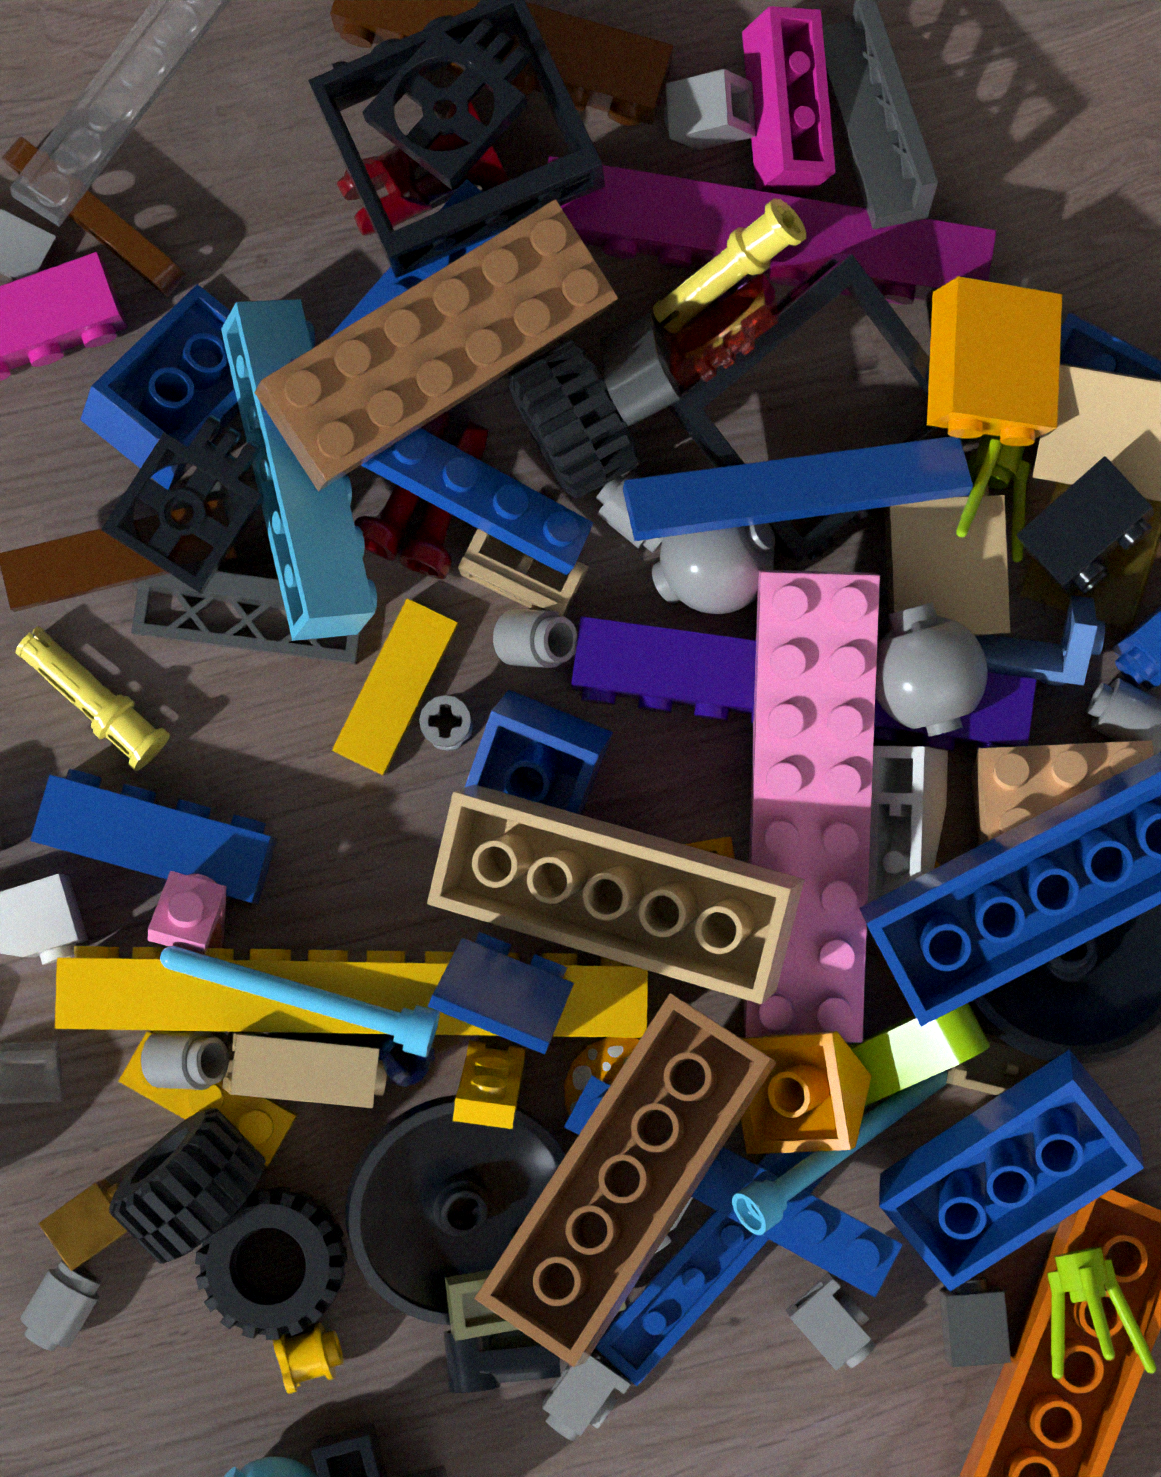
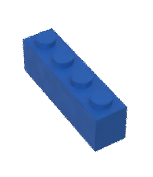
[30,768,277,904]

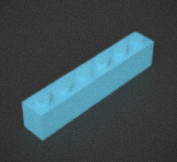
[221,299,377,641]

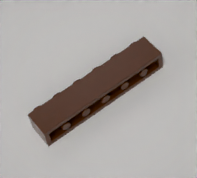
[330,0,673,126]

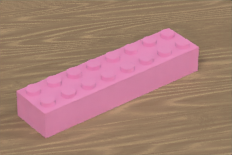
[743,570,880,1043]

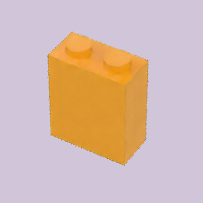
[927,276,1062,446]

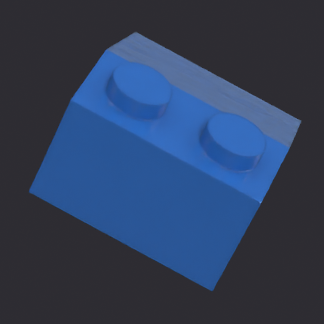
[80,284,240,490]
[464,689,613,815]
[428,932,574,1054]

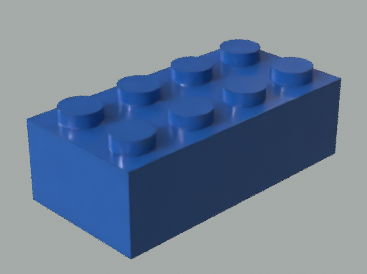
[879,1049,1144,1291]

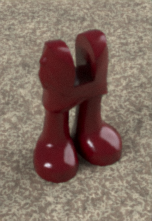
[337,102,509,236]
[354,411,488,579]

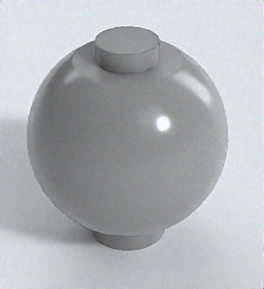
[652,523,775,614]
[875,602,988,737]

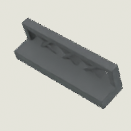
[822,0,938,230]
[131,572,361,665]

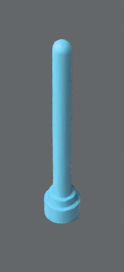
[160,946,440,1058]
[732,1070,948,1235]

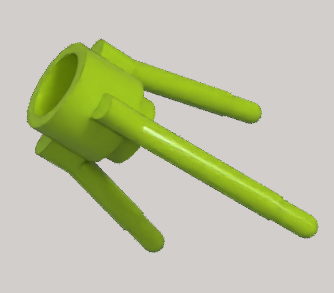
[956,434,1032,562]
[1047,1247,1157,1379]

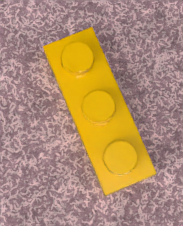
[118,1030,298,1166]

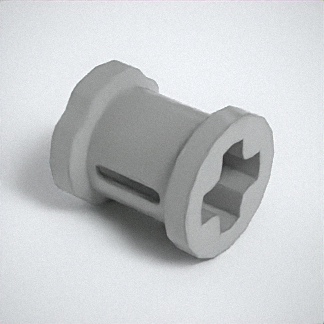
[419,695,473,751]

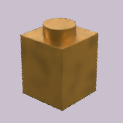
[38,1178,128,1271]

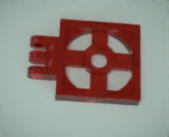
[670,273,778,389]

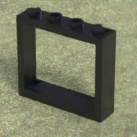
[308,0,605,278]
[668,254,951,562]

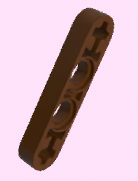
[2,136,186,297]

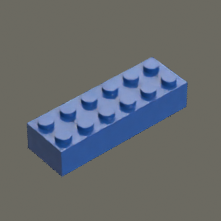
[859,752,1161,1027]

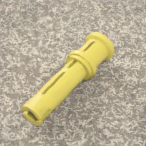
[653,198,806,333]
[15,626,170,771]

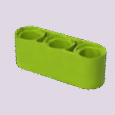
[849,1003,991,1106]

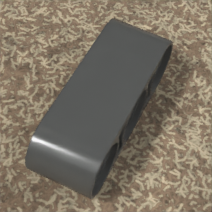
[600,313,681,426]

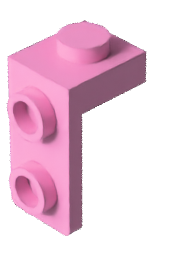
[148,871,227,955]

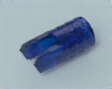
[376,1035,435,1087]

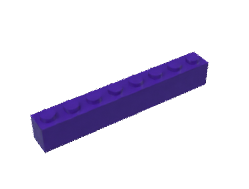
[571,616,1036,755]

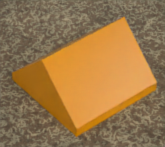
[740,1031,872,1154]

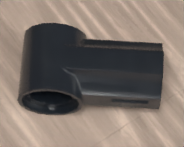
[444,1330,561,1393]

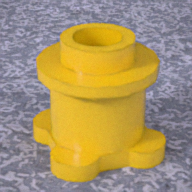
[273,1322,344,1394]

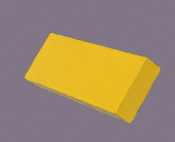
[332,598,458,776]

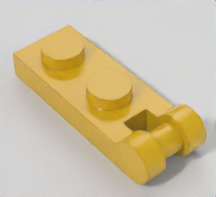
[453,1040,526,1129]

